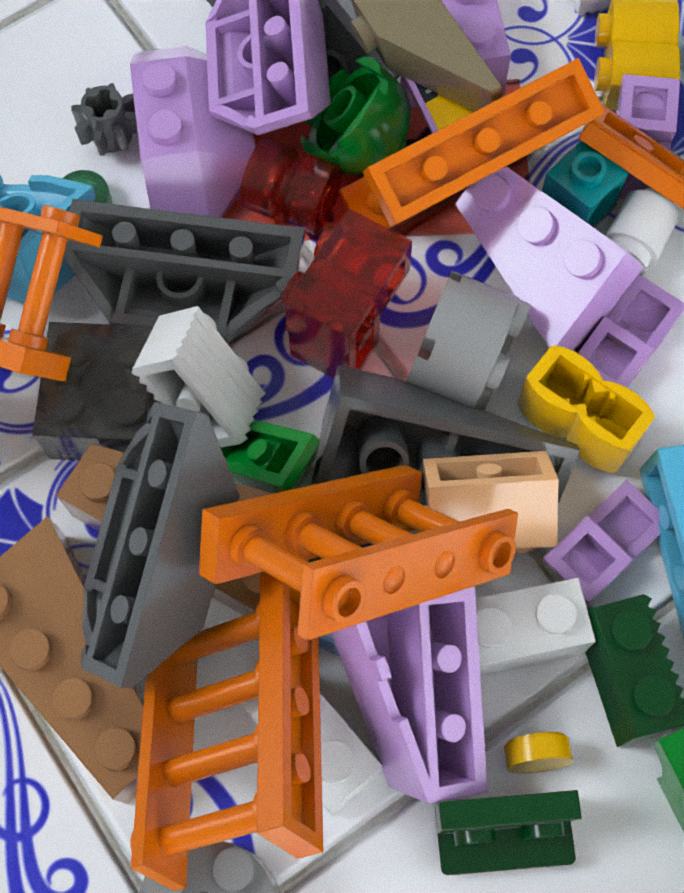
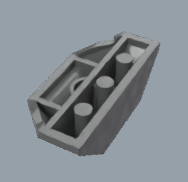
[63,199,305,343]
[81,402,240,689]

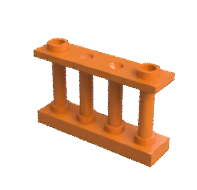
[338,58,605,242]
[0,205,103,381]
[199,465,518,641]
[130,572,324,891]

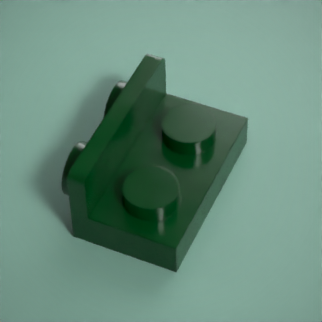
[434,790,582,876]

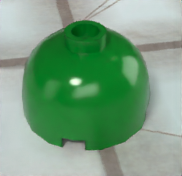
[300,57,411,176]

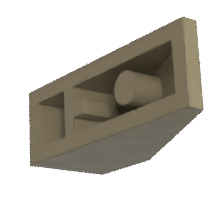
[350,0,503,112]

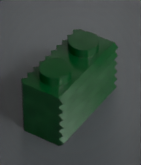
[585,594,684,747]

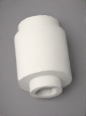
[605,188,679,276]

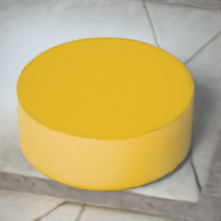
[504,732,574,774]

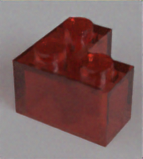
[282,208,412,379]

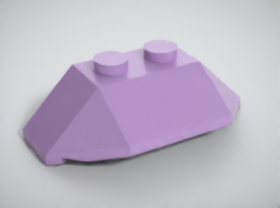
[205,0,331,135]
[130,46,258,218]

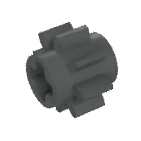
[71,83,138,156]

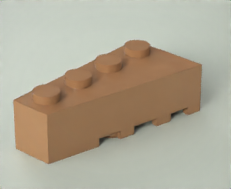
[0,516,144,804]

